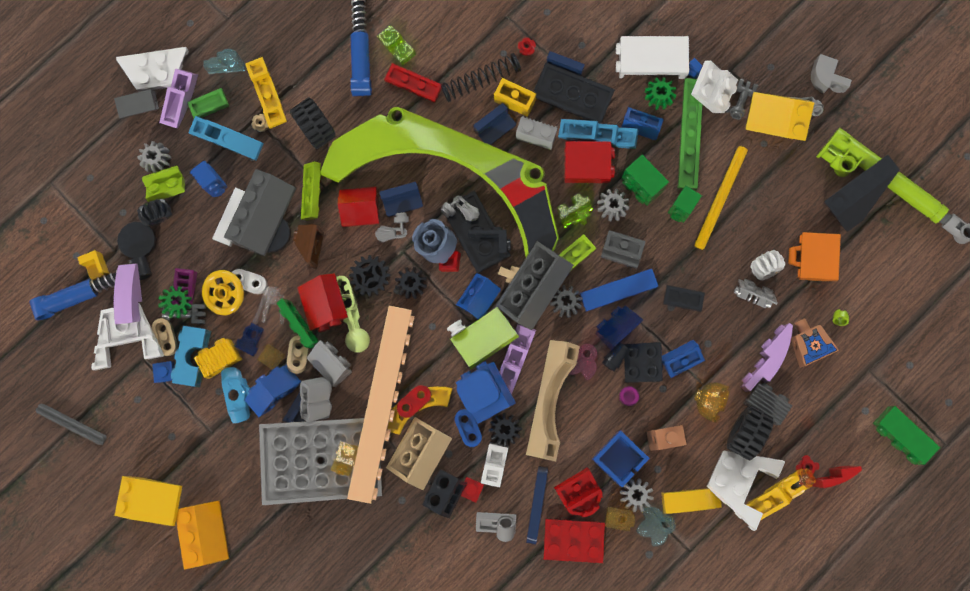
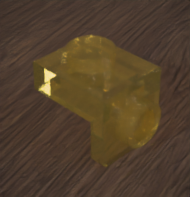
[330,441,358,476]

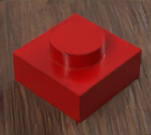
[439,251,461,272]
[461,476,484,503]

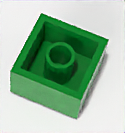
[621,154,669,206]

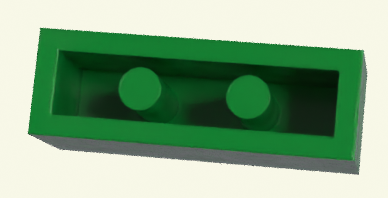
[873,406,941,465]

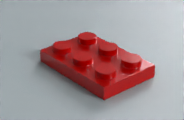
[543,519,605,563]

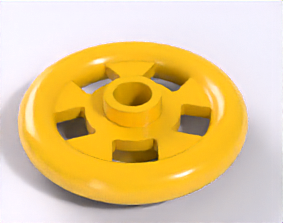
[202,270,244,315]

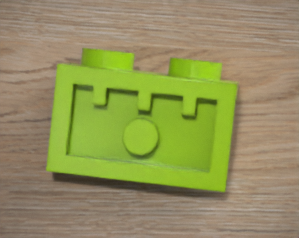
[142,166,185,202]

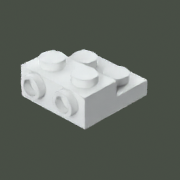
[691,61,738,113]

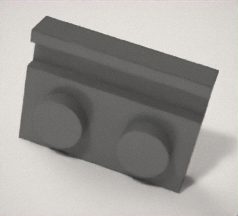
[601,230,646,269]

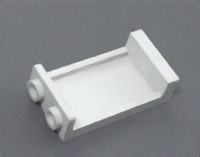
[616,36,689,79]

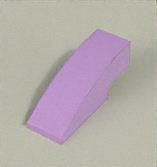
[159,69,198,128]
[114,263,142,324]

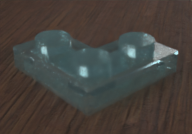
[203,49,245,74]

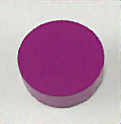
[619,386,639,406]

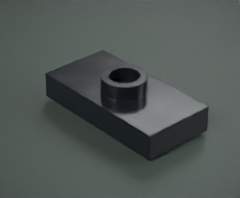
[663,285,705,312]

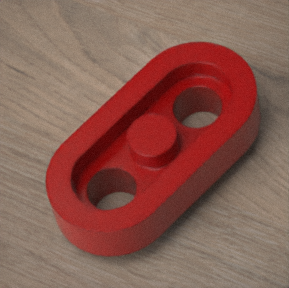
[397,385,432,418]

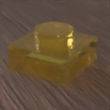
[257,344,285,370]

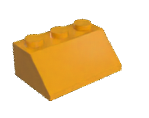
[176,500,229,569]

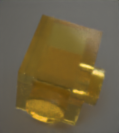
[605,506,635,531]

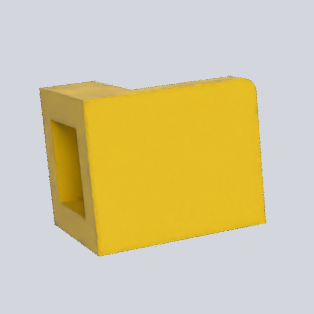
[77,250,110,281]

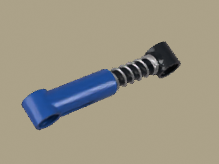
[350,0,372,96]
[29,256,152,320]

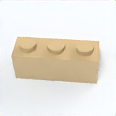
[386,417,452,490]

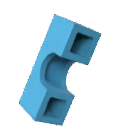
[171,326,211,387]

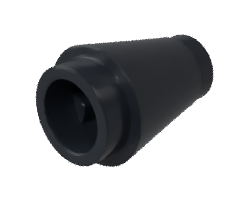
[602,342,629,372]

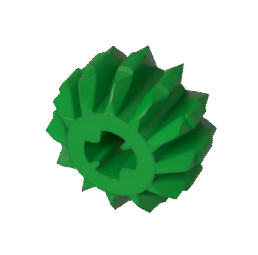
[644,77,677,110]
[158,286,192,319]

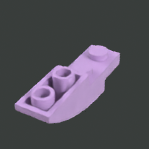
[740,323,793,392]

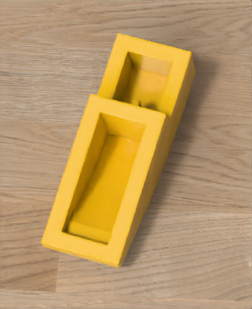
[661,488,722,514]

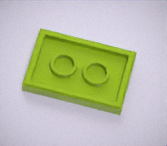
[450,307,519,369]

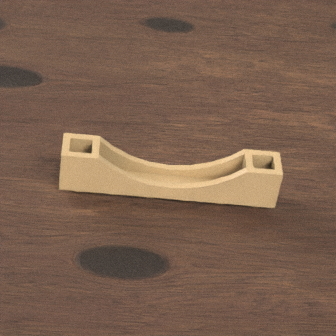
[526,340,580,461]

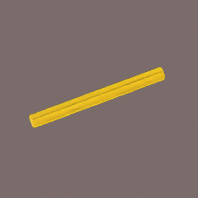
[695,146,748,250]

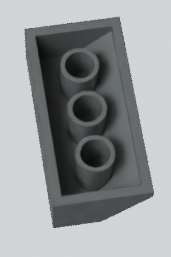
[224,169,296,256]
[496,241,574,330]

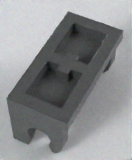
[114,89,159,119]

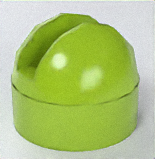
[833,309,849,326]

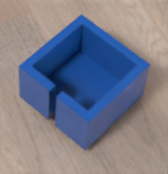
[592,430,650,487]

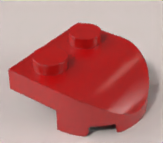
[554,467,603,517]

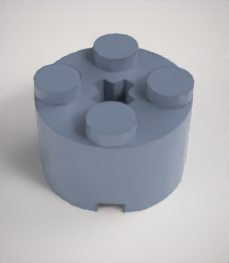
[412,219,457,263]

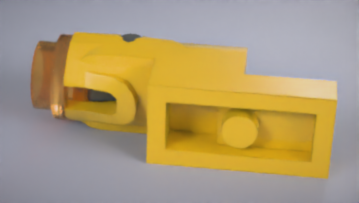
[746,468,816,520]

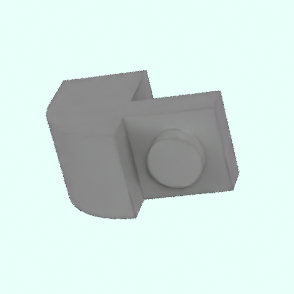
[811,54,852,94]

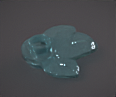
[636,507,676,546]

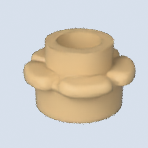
[251,114,268,132]

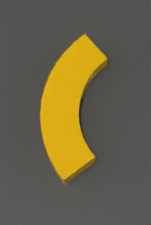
[387,386,453,435]

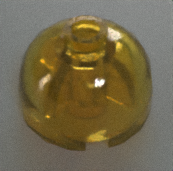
[694,382,730,423]

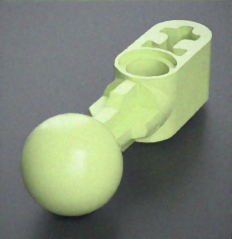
[336,276,370,353]

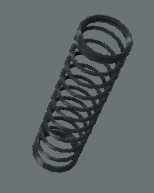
[441,53,521,103]

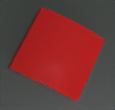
[811,465,862,488]

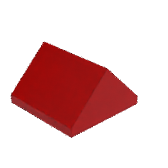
[337,187,380,227]

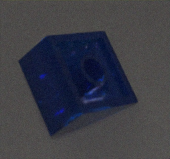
[595,306,643,350]

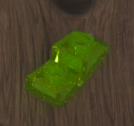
[377,25,416,66]

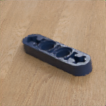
[526,466,548,544]

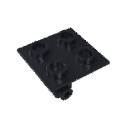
[624,342,663,383]

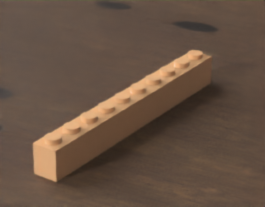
[347,306,415,504]

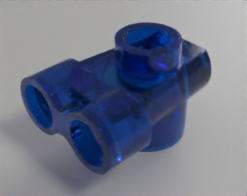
[234,323,264,356]

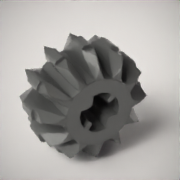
[550,285,583,318]

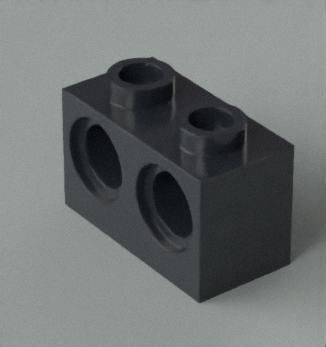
[422,469,467,518]

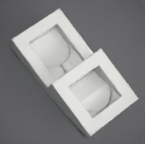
[481,442,509,487]

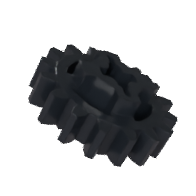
[349,255,391,297]

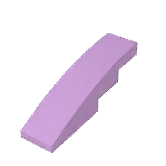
[499,324,536,395]

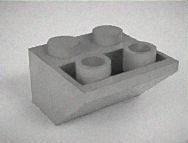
[307,340,352,387]

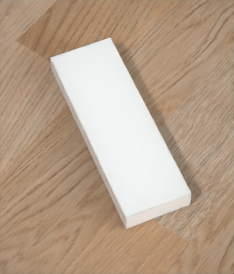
[212,188,245,247]

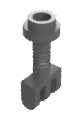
[730,78,758,120]
[162,304,206,324]

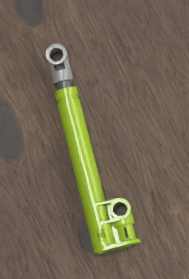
[816,128,970,244]

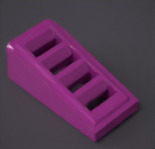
[172,268,198,310]

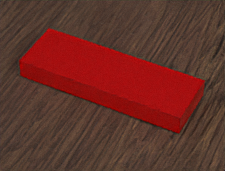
[384,63,442,103]

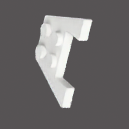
[91,303,164,370]
[707,450,785,531]

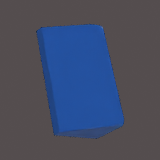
[621,107,664,140]
[662,340,705,378]

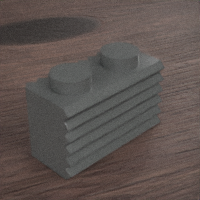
[743,383,792,425]

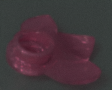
[569,344,597,380]

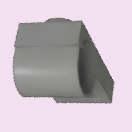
[476,512,516,542]

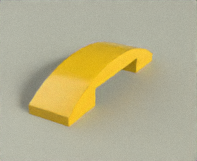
[245,57,287,128]

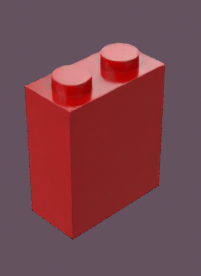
[564,141,615,183]
[297,273,348,333]

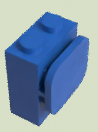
[456,361,516,424]

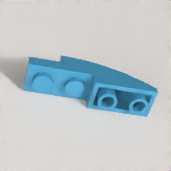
[188,116,264,161]

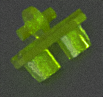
[557,193,593,228]

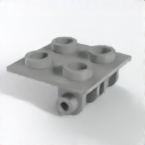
[734,279,778,308]

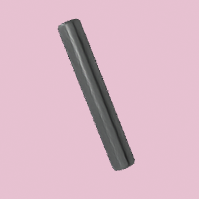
[36,404,107,445]

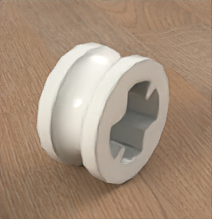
[447,319,466,337]

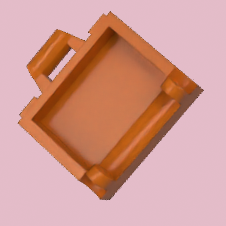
[788,232,841,281]

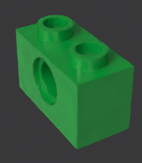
[668,185,702,223]

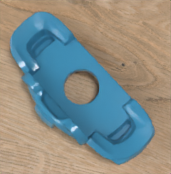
[221,367,250,423]

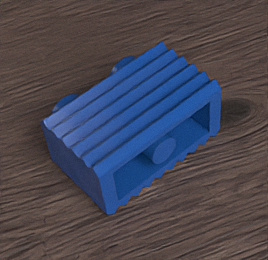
[190,161,228,197]

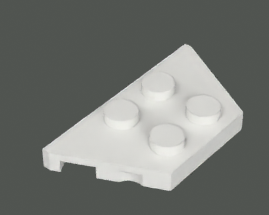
[116,47,188,92]

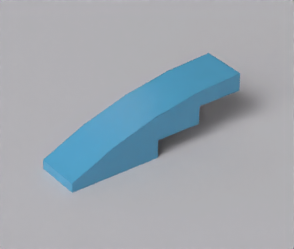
[558,119,639,149]

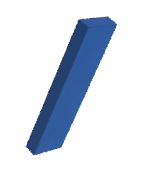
[580,269,659,312]

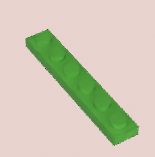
[677,78,702,190]

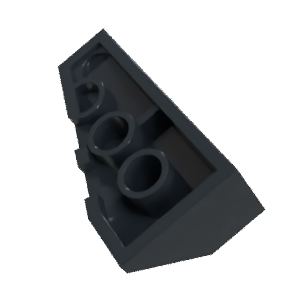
[823,155,900,232]

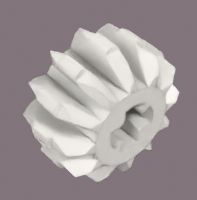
[750,250,785,280]

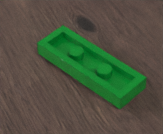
[277,298,319,349]

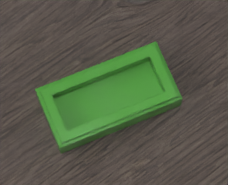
[187,88,229,118]

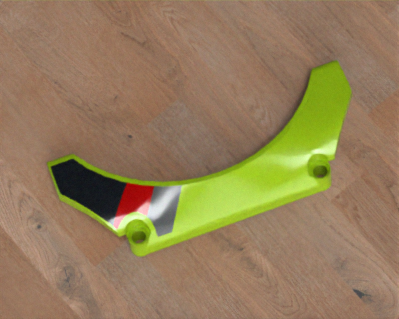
[321,107,559,258]

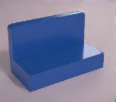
[456,273,501,320]

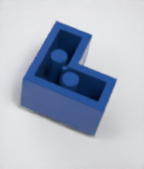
[245,364,301,417]

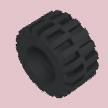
[290,97,336,149]
[727,405,774,461]

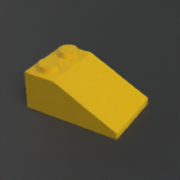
[745,92,814,141]
[114,476,182,526]

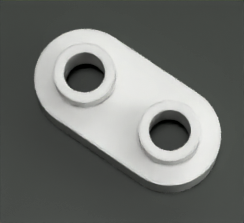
[231,269,268,294]

